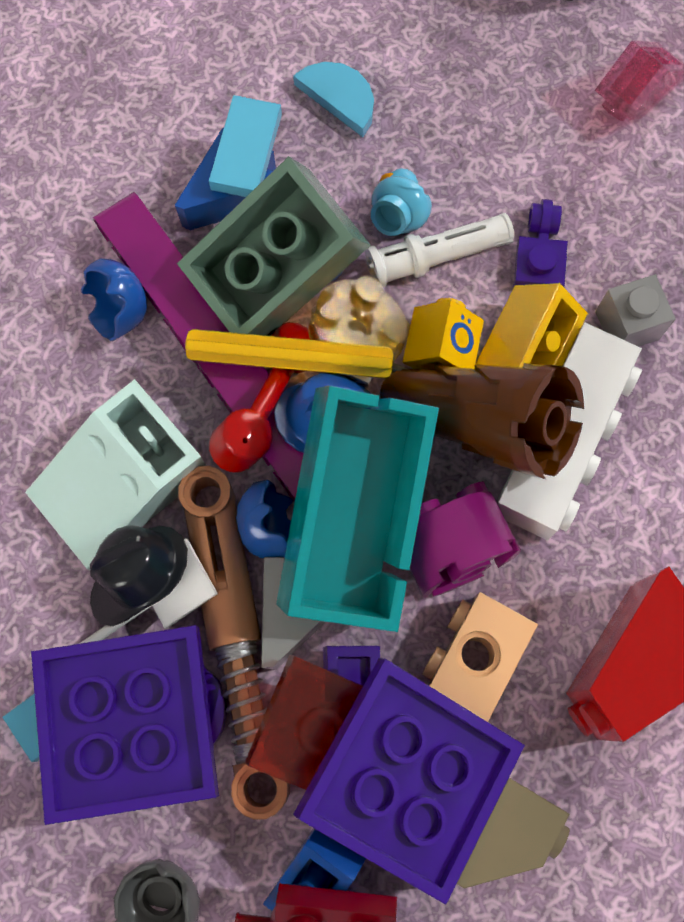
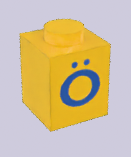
[402,298,484,369]

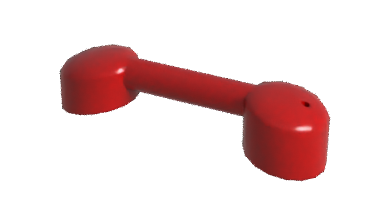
[209,322,317,473]

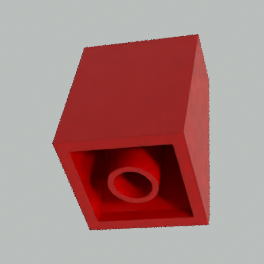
[566,566,684,742]

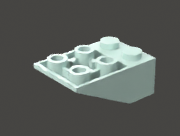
[25,379,206,570]

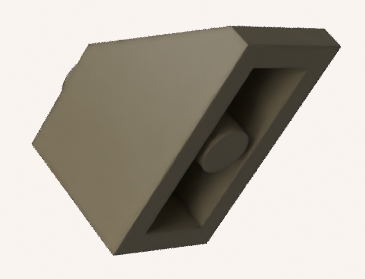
[457,778,570,889]

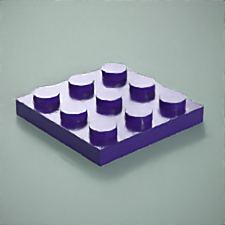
[31,625,219,825]
[293,658,525,905]

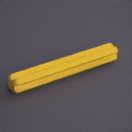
[185,329,393,378]

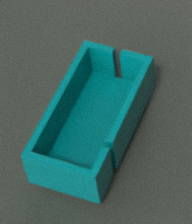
[276,386,439,632]

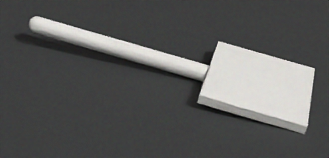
[79,539,218,644]

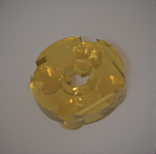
[308,276,410,363]

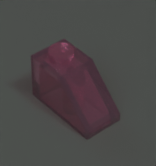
[594,40,684,121]

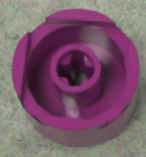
[410,481,521,598]

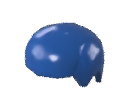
[81,258,147,342]
[236,480,293,559]

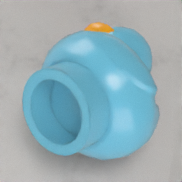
[371,168,432,236]

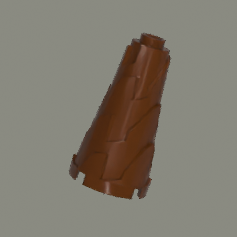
[380,363,584,479]

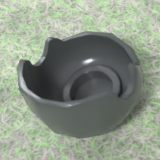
[114,859,200,922]

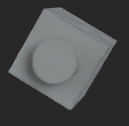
[595,274,676,347]

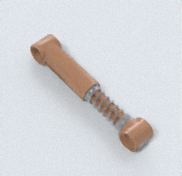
[178,466,290,820]

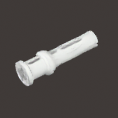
[365,213,514,290]

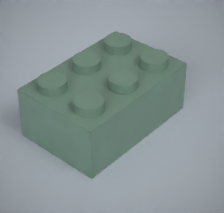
[177,156,371,336]

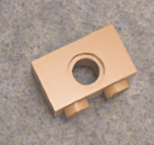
[422,592,538,722]

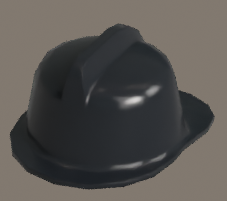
[90,525,188,626]

